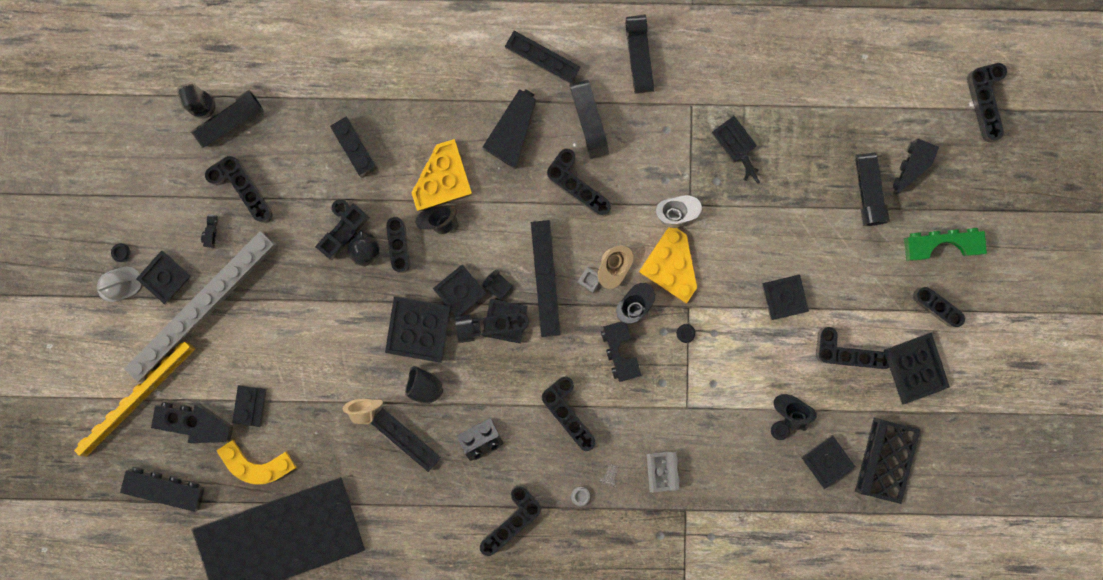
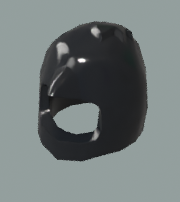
[347,230,380,267]
[405,366,443,404]

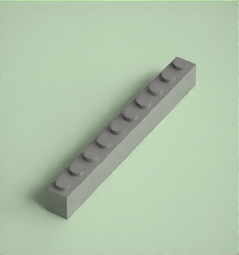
[124,231,277,382]

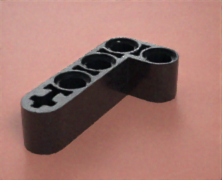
[625,14,654,94]
[967,63,1007,143]
[570,80,609,159]
[547,148,611,216]
[205,156,272,223]
[816,327,889,369]
[542,376,596,451]
[480,484,541,556]

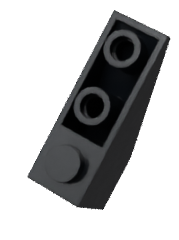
[892,139,939,194]

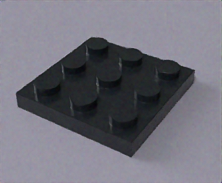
[385,296,451,363]
[884,332,950,405]

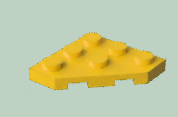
[411,139,472,211]
[639,227,697,304]

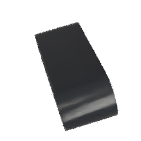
[386,217,410,273]
[913,287,965,327]

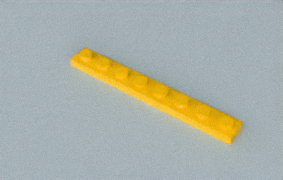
[74,342,196,457]

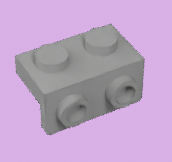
[647,451,680,493]

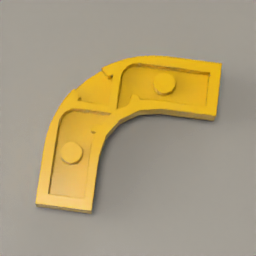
[216,440,296,484]

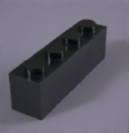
[120,467,204,512]

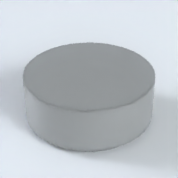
[571,486,590,506]

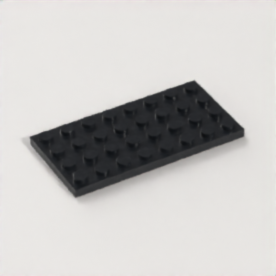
[191,477,365,580]

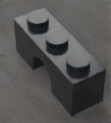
[330,116,378,178]
[315,203,370,260]
[600,321,642,382]

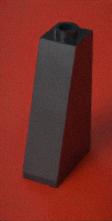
[482,89,536,169]

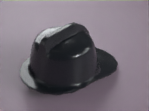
[415,205,459,235]
[616,283,656,324]
[773,394,817,431]

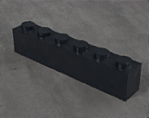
[531,220,560,337]

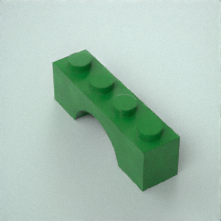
[904,228,987,261]

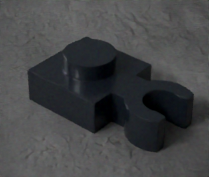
[201,214,218,248]

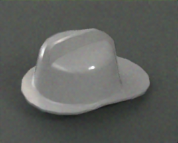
[656,195,702,228]
[97,266,142,302]

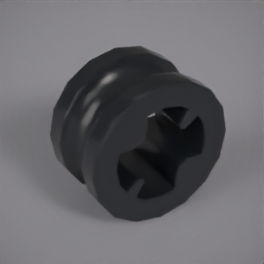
[332,199,350,217]

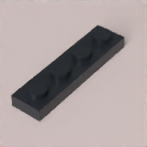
[505,30,581,84]
[371,408,441,472]

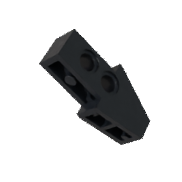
[151,402,233,444]

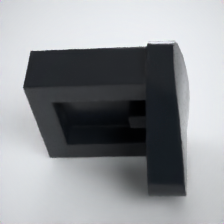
[482,269,513,300]

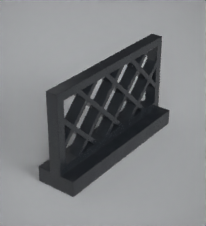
[855,418,920,504]

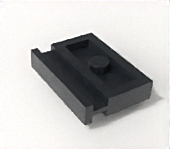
[711,116,757,163]
[232,385,267,427]

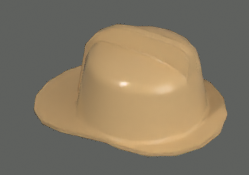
[598,245,633,289]
[343,398,383,424]

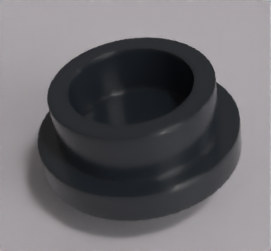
[111,243,131,262]
[676,324,696,343]
[770,421,790,440]

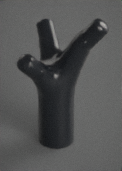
[741,155,760,184]

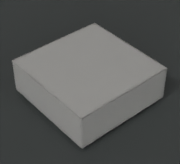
[577,266,599,293]

